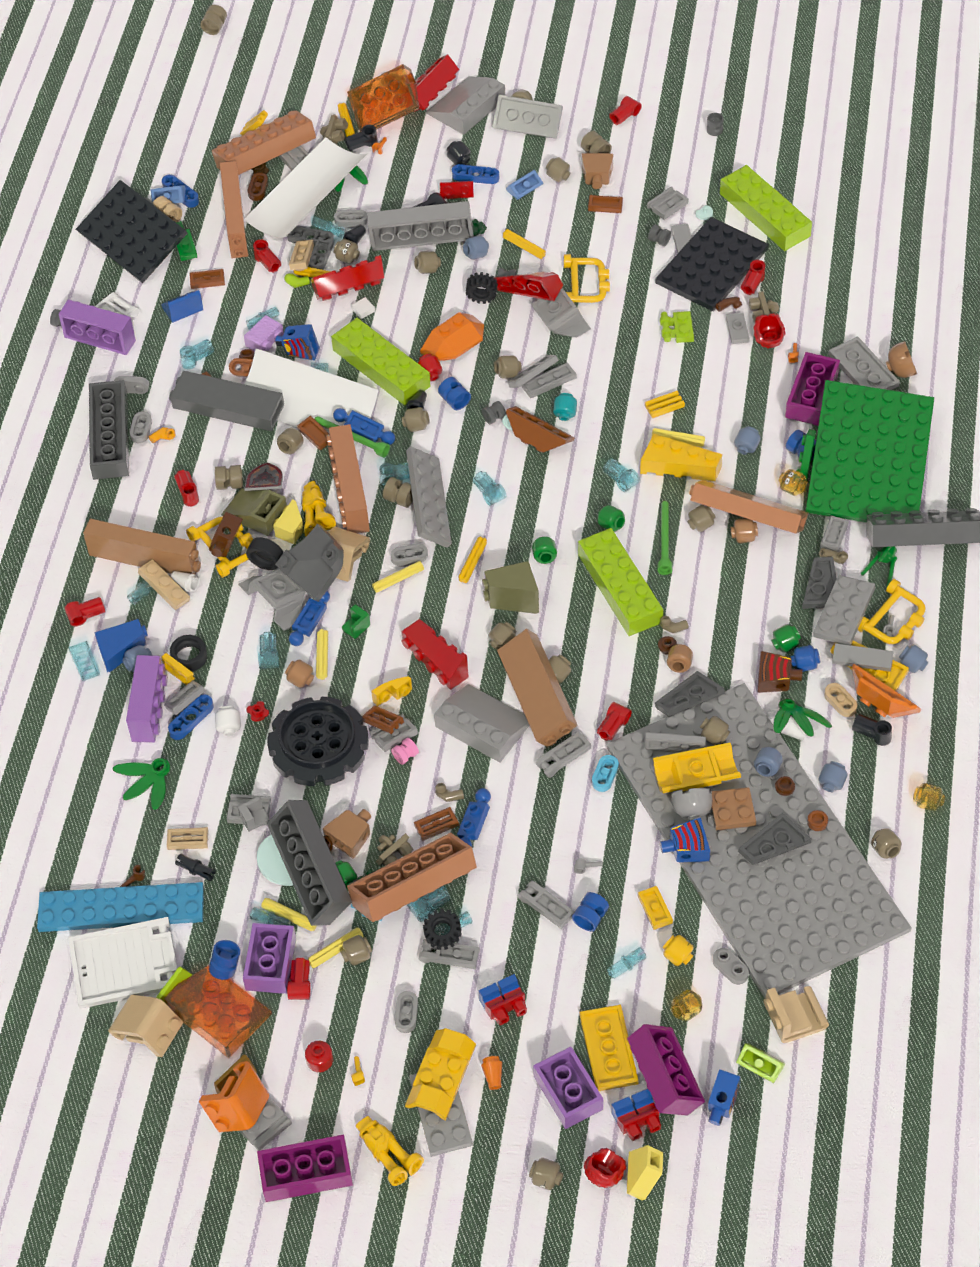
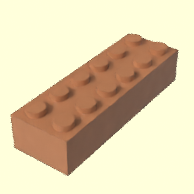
[212,110,316,175]
[326,424,370,533]
[347,832,477,922]

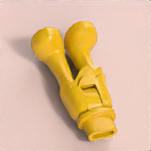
[302,481,336,536]
[355,1116,424,1186]

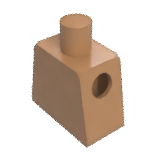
[582,153,613,189]
[323,809,371,859]

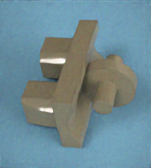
[320,114,348,145]
[749,291,779,323]
[376,833,414,866]

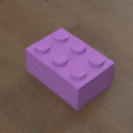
[243,923,296,994]
[533,1047,603,1129]

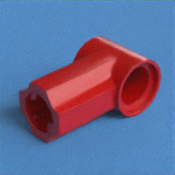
[610,96,642,125]
[253,239,281,273]
[741,260,766,295]
[174,470,199,507]
[65,597,105,627]
[597,702,632,741]
[287,958,310,1000]

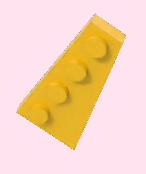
[830,641,909,691]

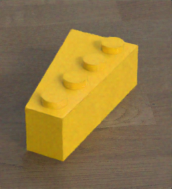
[640,434,723,481]

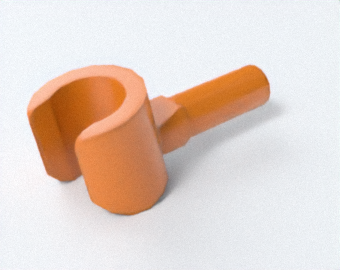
[372,137,387,154]
[788,343,799,363]

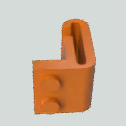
[199,1061,270,1132]

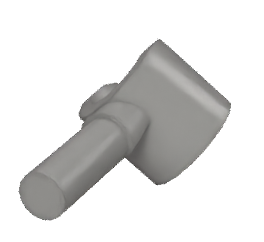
[883,615,895,637]
[574,858,603,874]

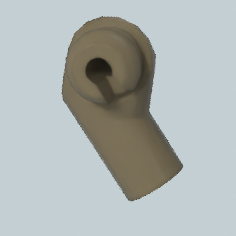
[819,548,848,564]
[660,616,689,633]
[435,783,464,802]

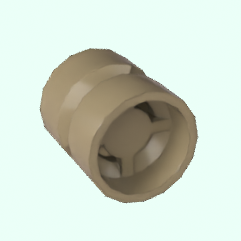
[201,5,227,35]
[581,131,612,154]
[215,465,243,490]
[383,477,413,508]

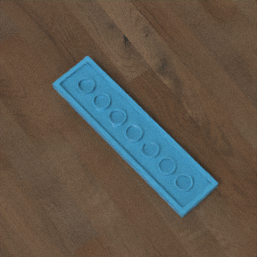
[37,882,204,932]

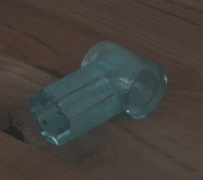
[180,339,214,369]
[603,458,640,492]
[379,462,410,487]
[473,471,507,506]
[258,632,279,669]
[407,886,450,922]

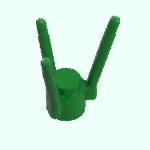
[861,546,897,587]

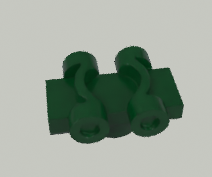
[472,219,487,236]

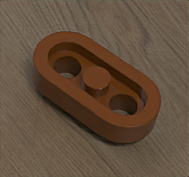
[248,173,268,201]

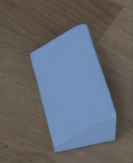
[506,170,544,200]
[150,185,186,204]

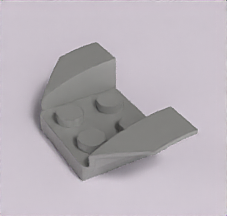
[531,288,591,338]
[238,569,305,631]

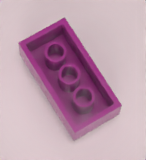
[785,352,840,426]
[627,1024,705,1116]
[257,1134,353,1202]

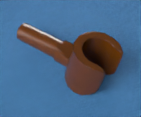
[120,865,145,887]

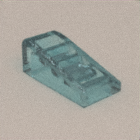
[69,641,100,681]

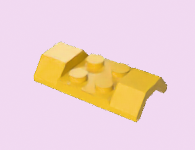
[653,743,741,793]
[405,1028,476,1120]

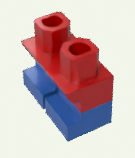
[478,974,527,1026]
[611,1089,661,1141]

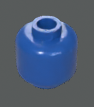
[791,645,821,672]

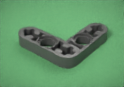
[287,226,334,270]

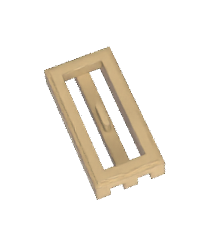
[167,827,209,850]

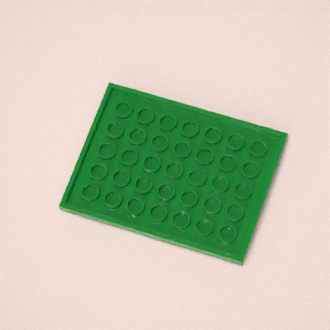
[805,380,935,523]

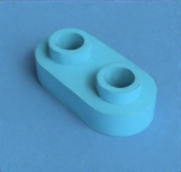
[592,755,619,792]

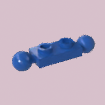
[333,408,395,445]
[289,591,330,646]
[457,788,491,847]

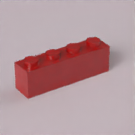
[394,54,460,112]
[311,255,384,301]
[401,619,469,690]

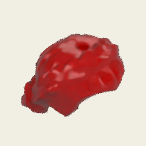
[753,313,786,348]
[584,1148,627,1188]

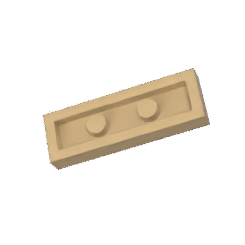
[289,240,314,271]
[138,559,190,611]

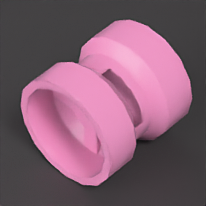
[391,737,419,765]

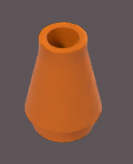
[481,1056,502,1090]

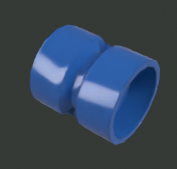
[438,377,471,411]
[786,429,816,460]
[572,892,609,932]
[209,940,240,980]

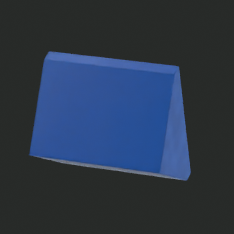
[161,290,203,323]

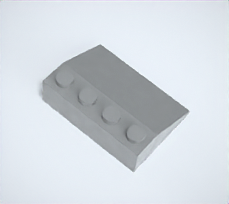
[426,76,505,135]
[434,684,530,763]

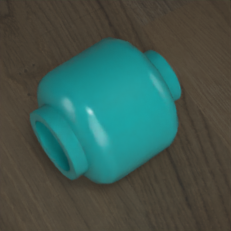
[553,393,577,421]

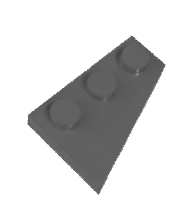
[802,557,837,609]
[655,671,725,717]
[738,813,812,865]

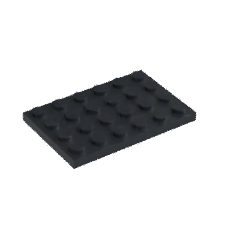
[76,180,188,284]
[655,217,769,312]

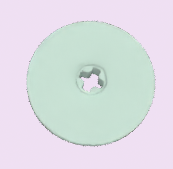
[257,835,293,886]

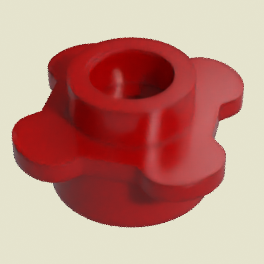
[246,701,269,722]

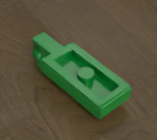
[176,221,198,261]
[796,429,816,481]

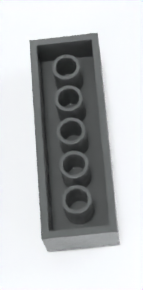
[89,380,129,480]
[866,508,980,547]
[267,800,352,926]

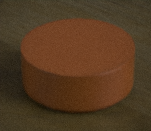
[807,810,828,831]

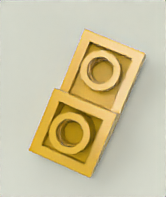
[371,676,412,706]

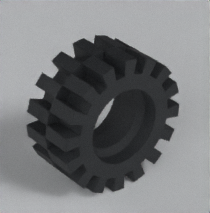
[466,272,498,304]
[423,909,462,950]

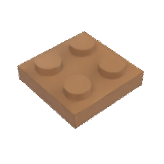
[711,787,756,830]

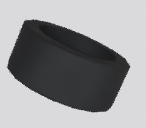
[246,537,283,570]
[170,634,207,672]

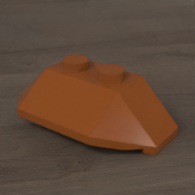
[506,406,575,452]

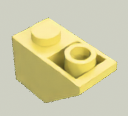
[273,499,304,545]
[627,1145,663,1200]

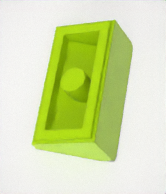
[156,966,193,1008]
[736,1043,786,1083]

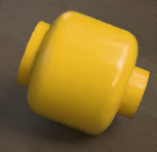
[662,935,694,966]

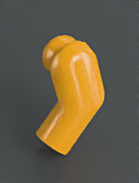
[148,427,176,443]

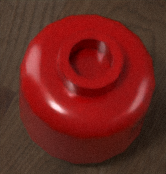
[418,354,443,381]
[305,1040,333,1073]

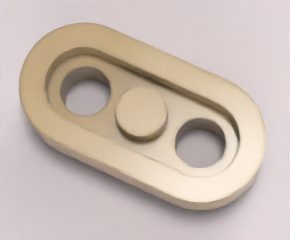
[824,683,857,717]

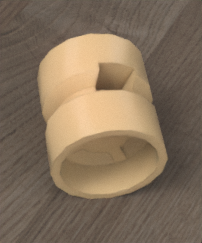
[153,196,182,222]

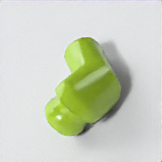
[284,273,310,288]

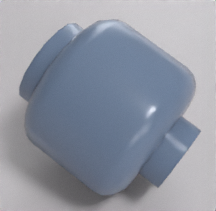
[463,236,489,260]
[734,426,761,455]
[899,644,929,673]
[123,645,153,673]
[754,747,783,777]
[818,761,848,793]

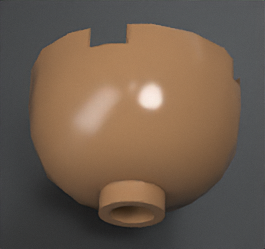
[886,341,917,378]

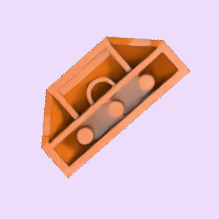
[420,312,484,361]
[852,664,922,718]

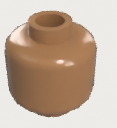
[730,518,758,544]
[667,644,693,673]
[285,659,315,688]

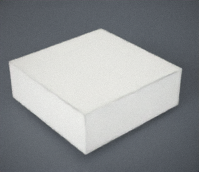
[351,297,375,319]

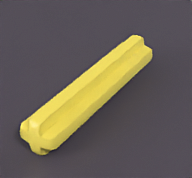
[652,428,705,447]
[372,561,424,593]
[316,629,328,680]
[261,898,317,931]
[308,927,364,968]

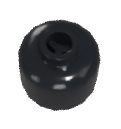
[446,141,471,165]

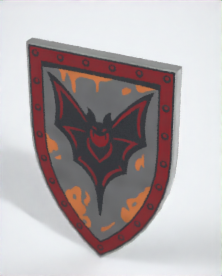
[245,462,283,491]

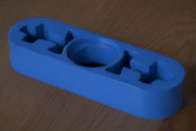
[452,164,500,184]
[162,175,199,208]
[168,695,214,740]

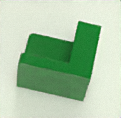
[342,604,371,639]

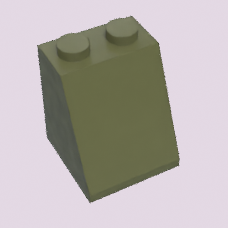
[482,561,539,614]

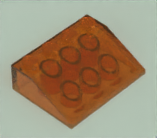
[347,64,419,132]
[164,965,272,1058]

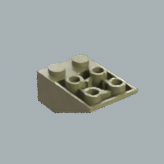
[221,489,287,536]

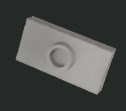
[726,312,750,344]
[820,516,849,552]
[164,680,205,715]

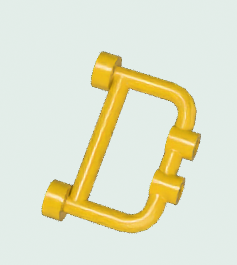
[564,254,610,303]
[186,517,253,578]
[858,579,925,644]

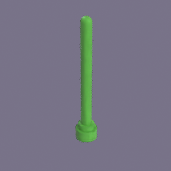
[314,416,390,458]
[657,501,672,575]

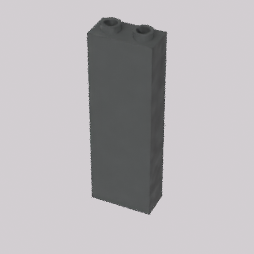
[169,370,284,431]

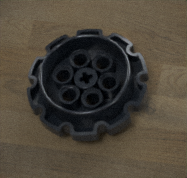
[267,696,369,787]

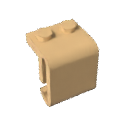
[328,527,370,582]
[764,986,829,1043]
[108,995,183,1057]

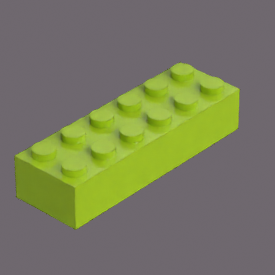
[720,165,812,251]
[331,318,431,406]
[578,528,663,636]

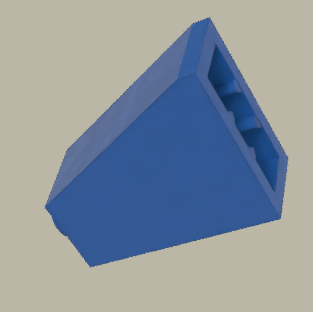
[94,619,148,673]

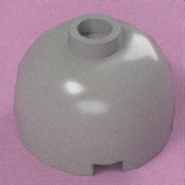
[671,788,713,821]

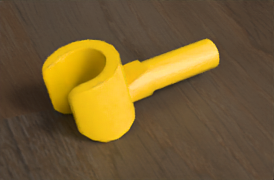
[351,1056,365,1086]

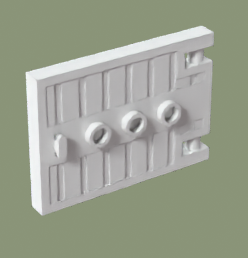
[68,917,177,1009]

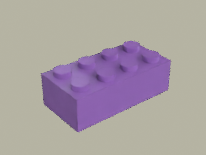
[59,299,136,355]
[126,655,168,743]

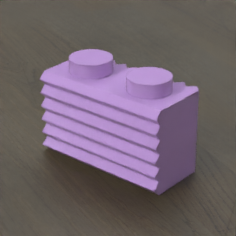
[244,315,284,352]

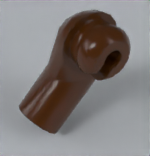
[716,296,742,312]

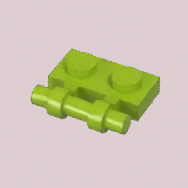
[660,311,694,343]

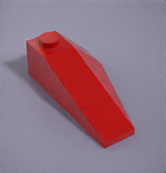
[494,272,563,301]

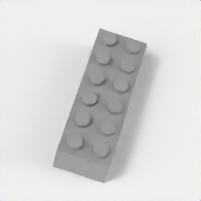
[367,201,474,251]

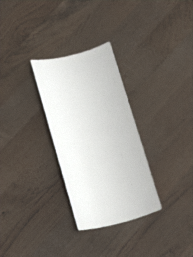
[244,137,368,238]
[245,349,378,446]

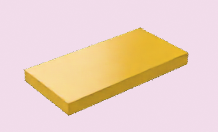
[579,1004,639,1091]

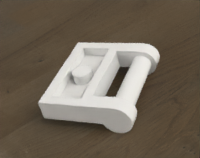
[95,292,140,318]

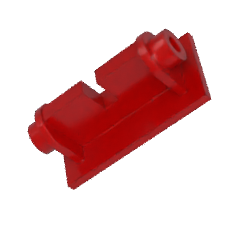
[440,181,474,199]

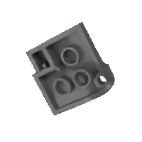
[275,524,344,602]

